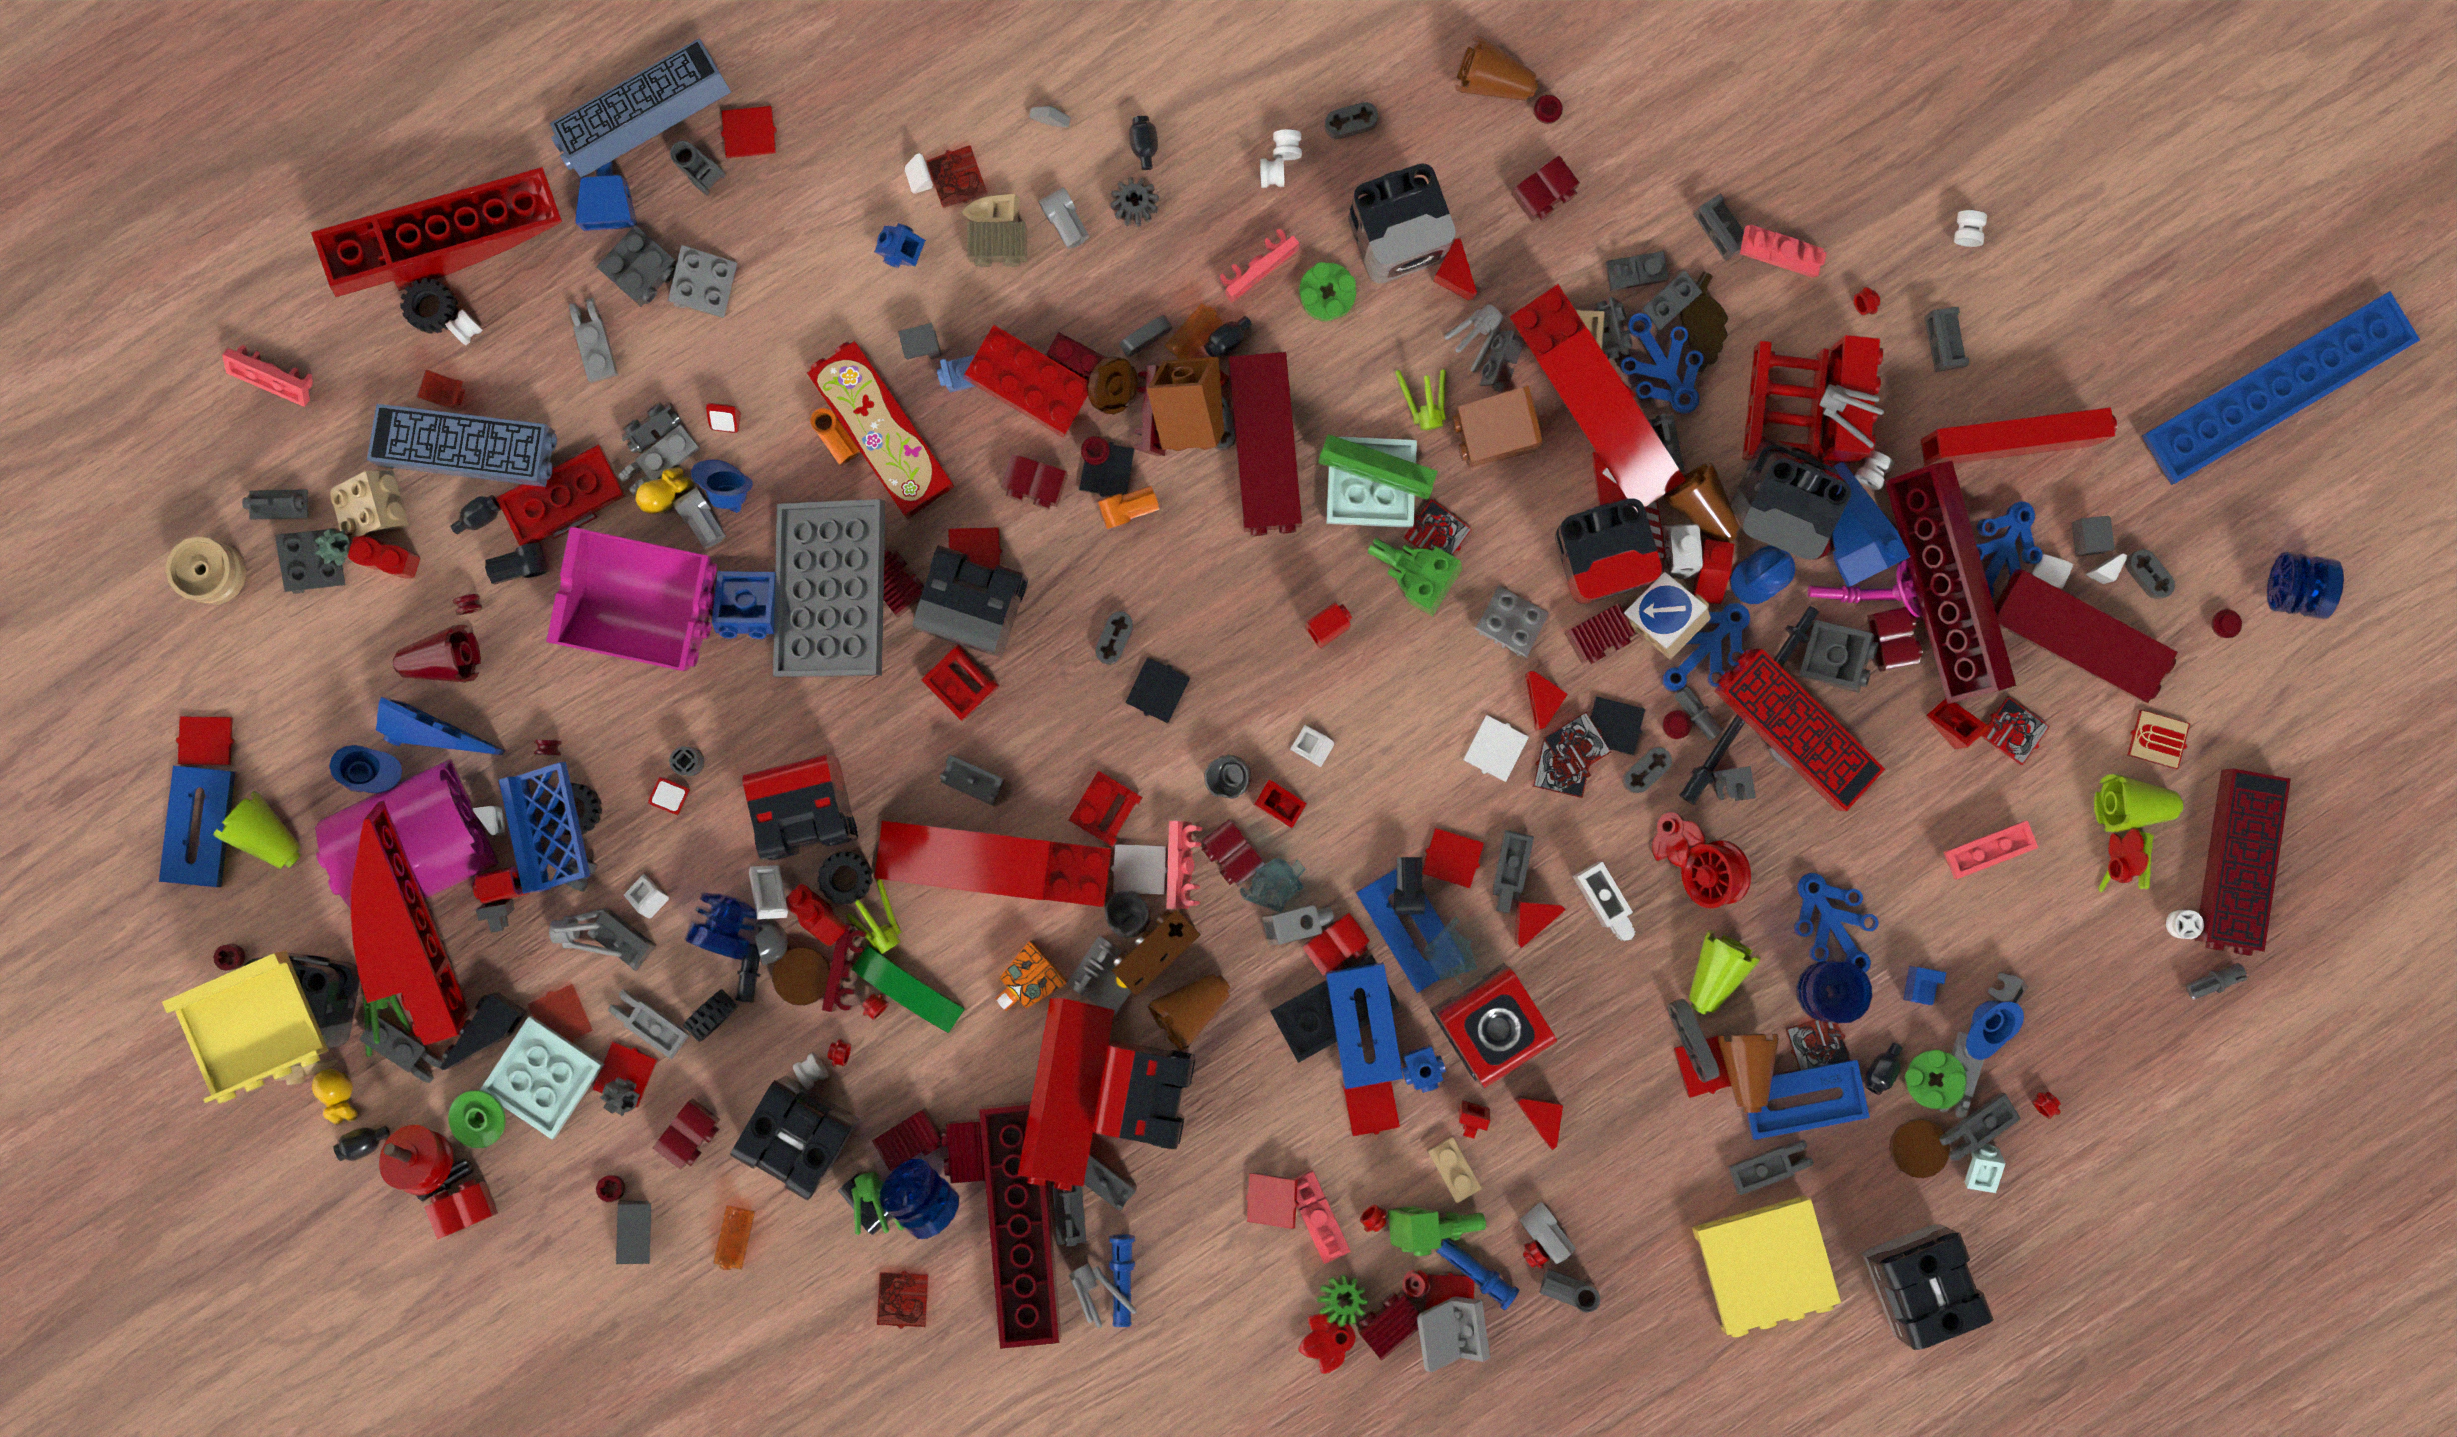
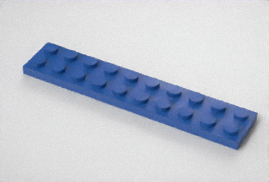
[2142,291,2420,485]

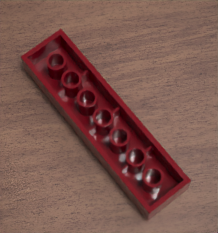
[1885,461,2017,704]
[979,1101,1062,1349]

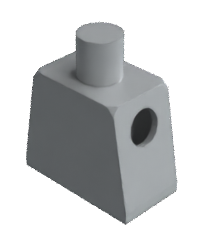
[1262,905,1334,945]

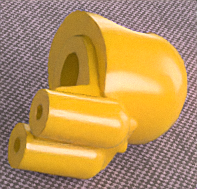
[635,467,693,514]
[312,1069,358,1125]

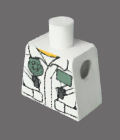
[1662,524,1703,579]

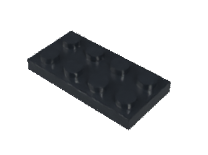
[1270,954,1400,1063]

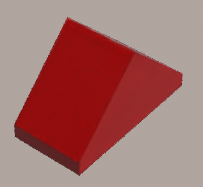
[1433,238,1477,301]
[1525,671,1568,731]
[1926,698,1989,750]
[1253,779,1307,828]
[1514,902,1566,948]
[1514,1096,1563,1150]

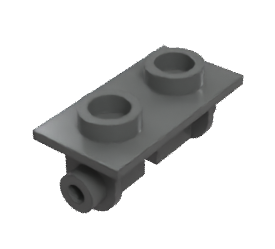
[1642,270,1702,330]
[1594,297,1633,360]
[1480,330,1523,392]
[622,402,682,453]
[1648,414,1685,472]
[242,489,308,520]
[1052,1185,1087,1246]

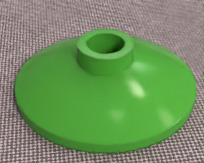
[448,1090,506,1148]

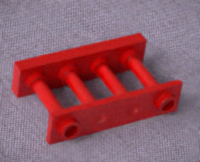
[1742,341,1832,460]

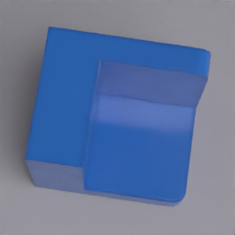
[1903,966,1946,1005]

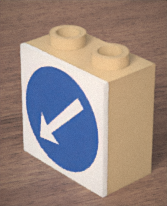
[1624,572,1711,660]

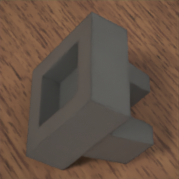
[476,899,515,933]
[1988,972,2028,1004]

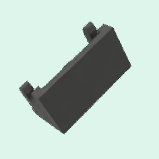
[1693,193,1744,261]
[1925,307,1969,372]
[940,755,1005,806]
[1712,766,1756,801]
[587,910,656,971]
[1084,1151,1137,1211]
[616,1200,651,1264]

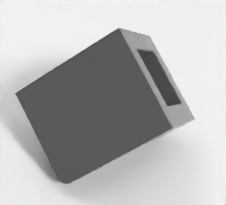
[898,323,942,360]
[2072,516,2115,557]

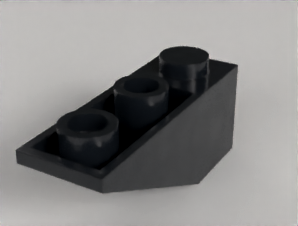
[440,992,527,1070]

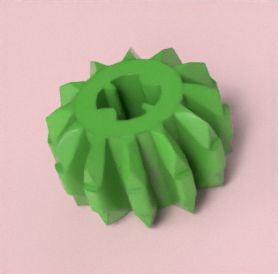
[1317,1275,1368,1327]

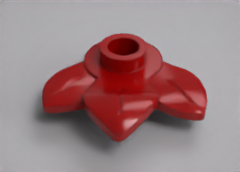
[1652,812,1706,868]
[2108,828,2149,883]
[1298,1313,1356,1374]

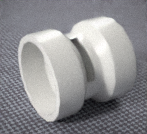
[1954,210,1987,247]
[1855,450,1895,490]

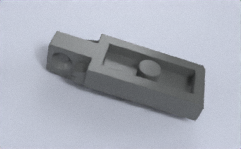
[1492,830,1534,913]

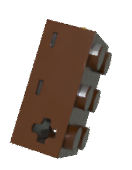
[1111,909,1201,996]

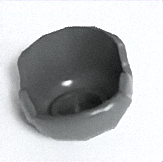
[1204,755,1252,799]
[1105,891,1151,938]
[755,918,788,966]

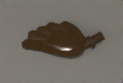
[1681,272,1728,372]

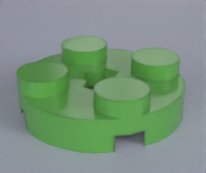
[1299,262,1356,322]
[1905,1050,1967,1109]

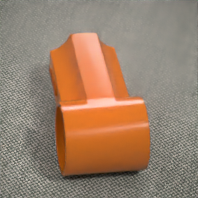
[810,408,860,466]
[1097,486,1159,529]

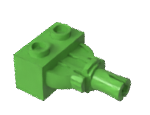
[1368,538,1463,617]
[1388,1206,1486,1256]

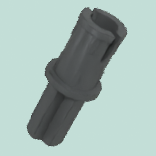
[1675,687,1724,741]
[2186,963,2247,999]

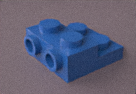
[712,571,775,639]

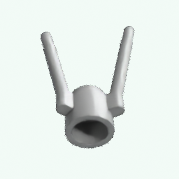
[1444,304,1504,372]
[1819,384,1884,448]
[549,908,622,957]
[1069,1263,1137,1328]

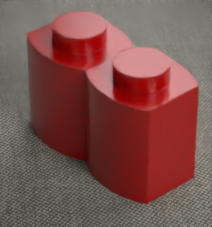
[347,536,421,579]
[1304,602,1352,649]
[472,867,530,903]
[786,884,845,946]
[1302,912,1370,976]
[424,1179,498,1240]

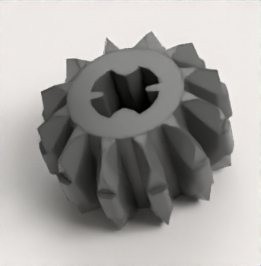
[1110,176,1159,227]

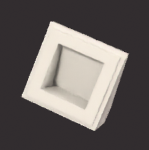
[905,153,933,194]
[2086,553,2127,584]
[2032,554,2074,590]
[1290,725,1335,767]
[472,806,505,836]
[624,874,669,918]

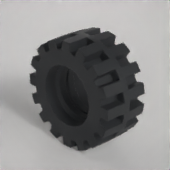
[400,278,459,334]
[545,783,602,835]
[817,852,873,904]
[683,989,738,1042]

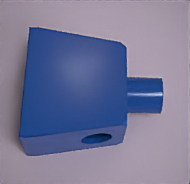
[575,162,637,231]

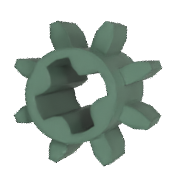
[315,528,352,566]

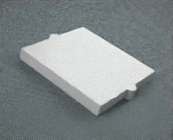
[1463,715,1529,782]
[1111,845,1168,894]

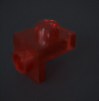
[416,369,465,409]

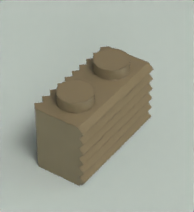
[967,222,1027,267]

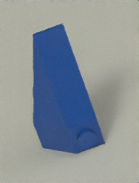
[1830,462,1910,587]
[376,697,505,755]

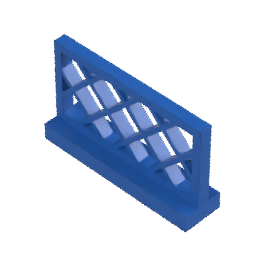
[499,762,591,894]

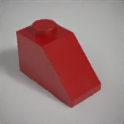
[1692,539,1735,605]

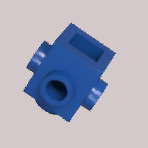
[874,223,926,268]
[1402,1045,1446,1093]

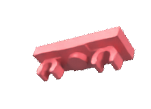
[1740,224,1827,278]
[1220,229,1299,303]
[222,345,313,407]
[1944,820,2039,879]
[1167,821,1202,909]
[1295,1170,1351,1264]

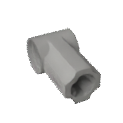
[1038,187,1089,249]
[673,487,726,549]
[1519,1202,1576,1264]

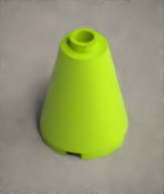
[2094,774,2183,832]
[213,791,302,869]
[1688,930,1761,1015]

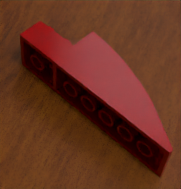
[311,167,562,297]
[1509,284,1686,512]
[351,801,470,1045]
[874,821,1112,907]

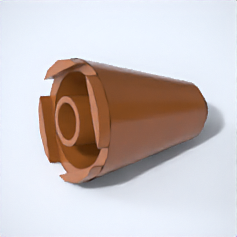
[1455,35,1539,101]
[1664,463,1740,543]
[1148,974,1231,1051]
[1718,1034,1779,1113]

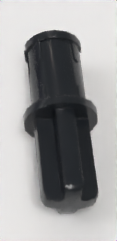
[735,943,761,1003]
[416,1158,474,1202]

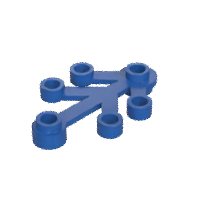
[1620,313,1703,414]
[1976,501,2043,598]
[1662,603,1750,692]
[1794,873,1879,974]

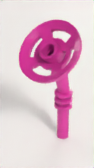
[1807,560,1923,617]

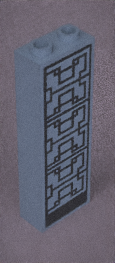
[550,38,731,178]
[367,404,557,487]

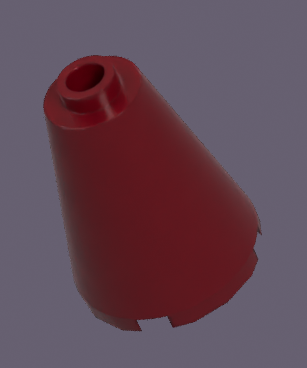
[393,625,481,683]

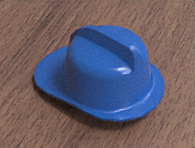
[691,460,753,513]
[1731,545,1795,604]
[329,745,402,793]
[1966,1001,2024,1060]

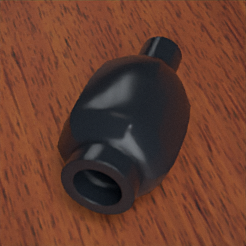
[1129,116,1158,170]
[1204,316,1252,357]
[451,495,501,535]
[1865,1042,1903,1095]
[333,1125,390,1161]

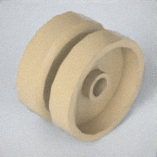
[165,536,247,605]

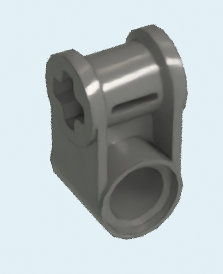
[670,141,726,196]

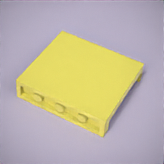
[162,951,329,1104]
[1692,1195,1841,1337]

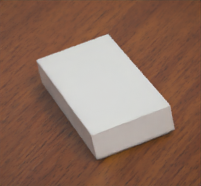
[749,865,788,919]

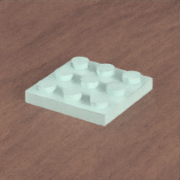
[1326,437,1417,528]
[480,1016,604,1139]

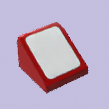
[706,403,741,433]
[648,777,690,816]

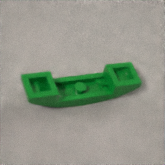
[851,945,965,1033]

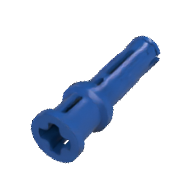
[1109,1234,1135,1327]
[1436,1238,1520,1310]

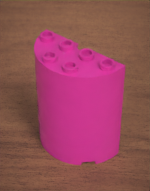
[546,527,717,671]
[315,759,499,909]

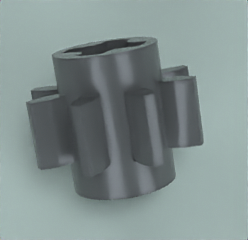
[600,1077,640,1116]

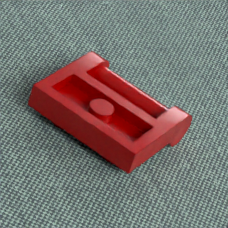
[921,644,1000,722]
[1068,771,1143,847]

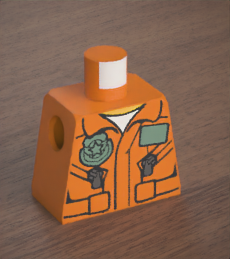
[995,940,1068,1011]

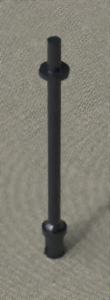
[1679,606,1819,805]

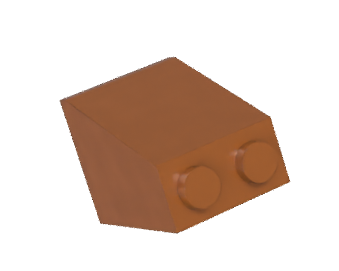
[1147,357,1224,451]
[1452,385,1543,467]

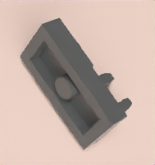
[1605,251,1669,291]

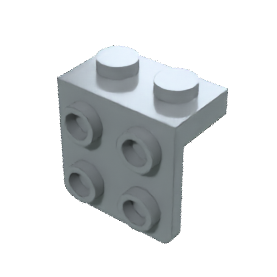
[1417,1296,1490,1372]

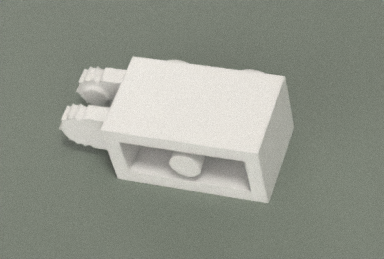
[1573,862,1636,941]

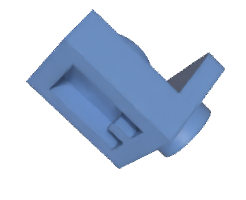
[937,355,975,393]

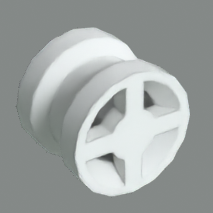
[1273,129,1302,160]
[1260,158,1284,188]
[445,309,483,345]
[2166,910,2204,939]
[793,1052,829,1089]

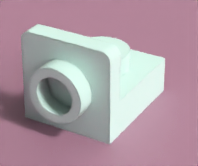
[1964,1143,2006,1193]

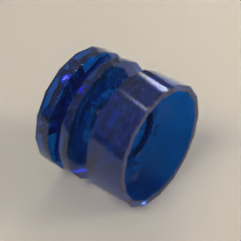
[2267,552,2344,619]
[684,892,757,960]
[1796,961,1872,1023]
[879,1159,959,1239]

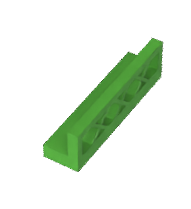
[1318,434,1438,500]

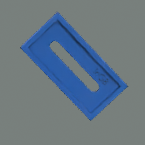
[159,766,236,887]
[1356,868,1467,993]
[1325,962,1403,1089]
[1747,1059,1870,1140]

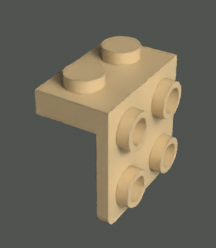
[330,470,409,540]

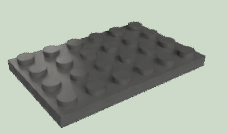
[773,499,886,678]

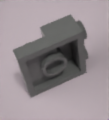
[596,225,677,307]
[1799,620,1878,693]

